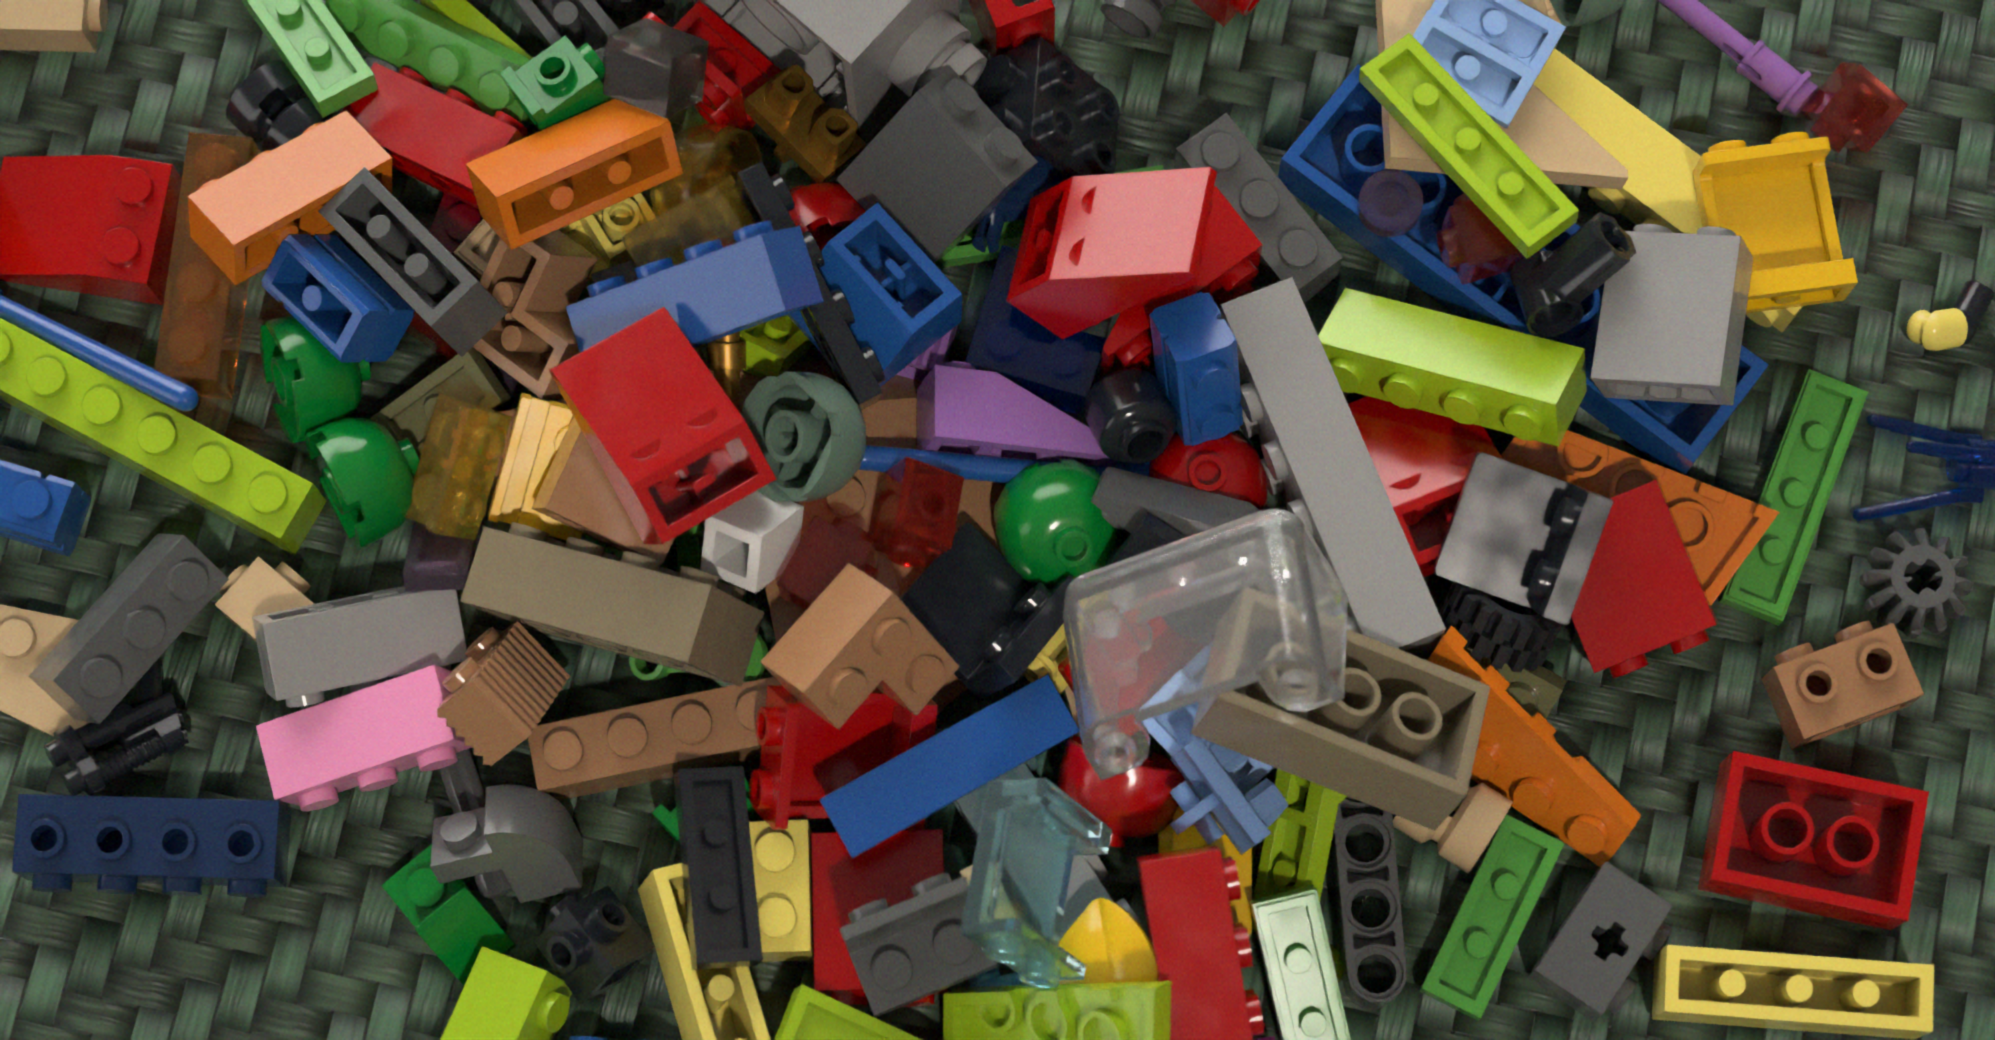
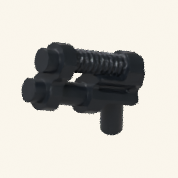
[44,662,189,796]

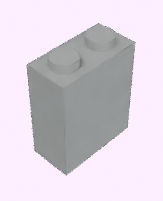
[1591,224,1753,406]

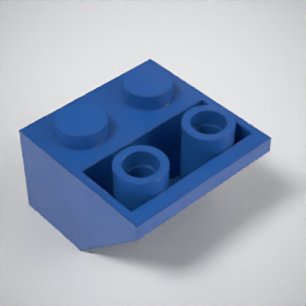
[787,202,962,387]

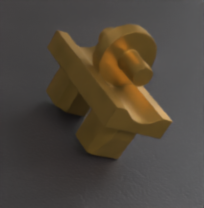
[744,65,867,183]

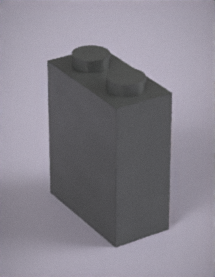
[837,67,1038,263]

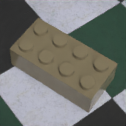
[460,522,764,687]
[1191,588,1490,831]

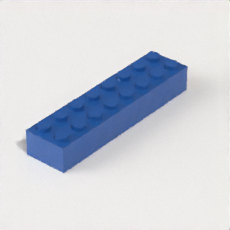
[1278,64,1769,475]

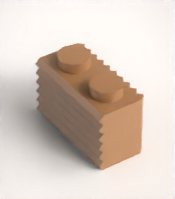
[437,621,571,766]

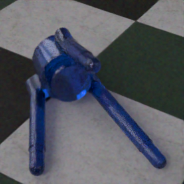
[1852,414,1995,521]

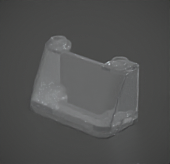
[1062,508,1348,780]

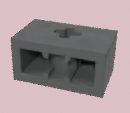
[1527,861,1673,1021]

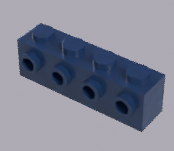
[12,794,292,898]

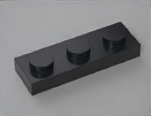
[674,766,763,970]

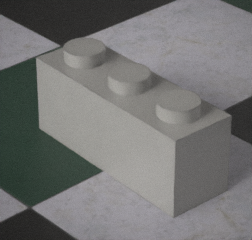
[252,578,468,707]

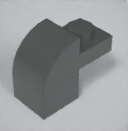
[430,785,583,903]

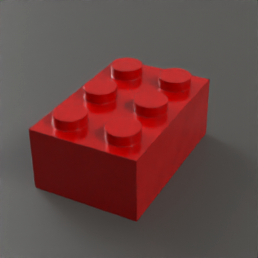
[1698,751,1929,930]
[1136,844,1264,1040]

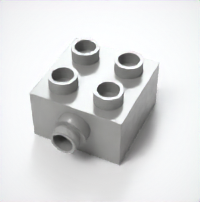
[688,0,987,143]

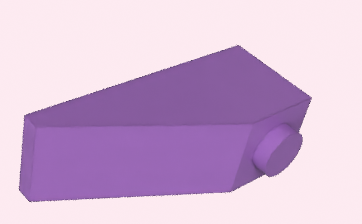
[917,361,1116,467]

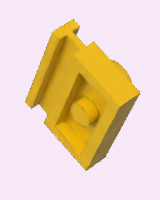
[488,392,582,540]

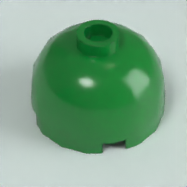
[259,315,371,443]
[304,417,423,550]
[994,459,1123,588]

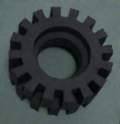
[1438,581,1563,672]

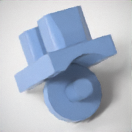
[1170,737,1288,855]

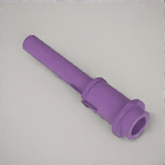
[1658,0,1818,116]

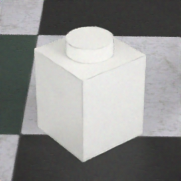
[700,491,804,594]

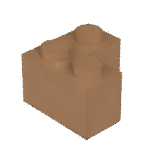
[473,230,598,399]
[760,563,960,730]

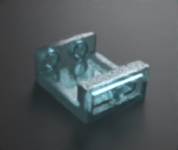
[960,778,1112,988]

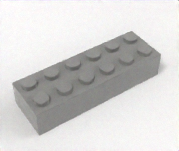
[1220,277,1446,659]

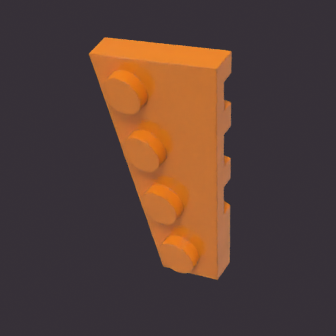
[1501,429,1780,605]
[1427,625,1641,867]

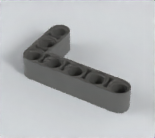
[1330,796,1407,1010]

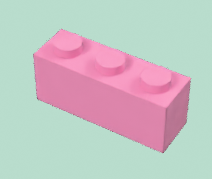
[256,665,472,811]

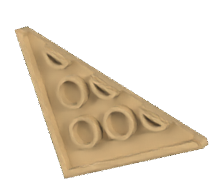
[1375,0,1628,190]

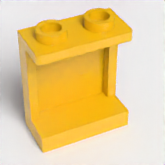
[1692,132,1858,313]

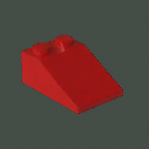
[0,155,188,305]

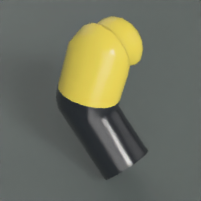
[1907,281,1995,351]

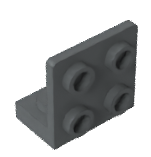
[839,873,998,1018]

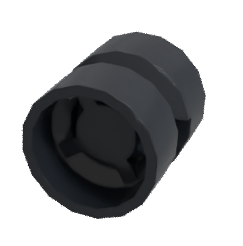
[226,60,338,152]

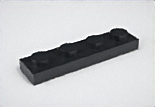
[734,161,885,410]

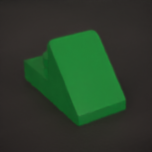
[381,844,516,986]

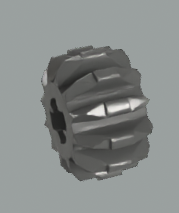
[1859,528,1974,639]

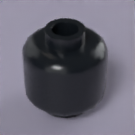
[1083,368,1177,464]

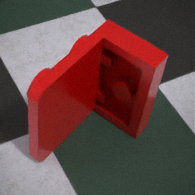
[640,0,781,139]

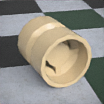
[1393,783,1513,873]

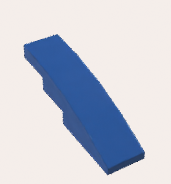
[819,674,1080,859]

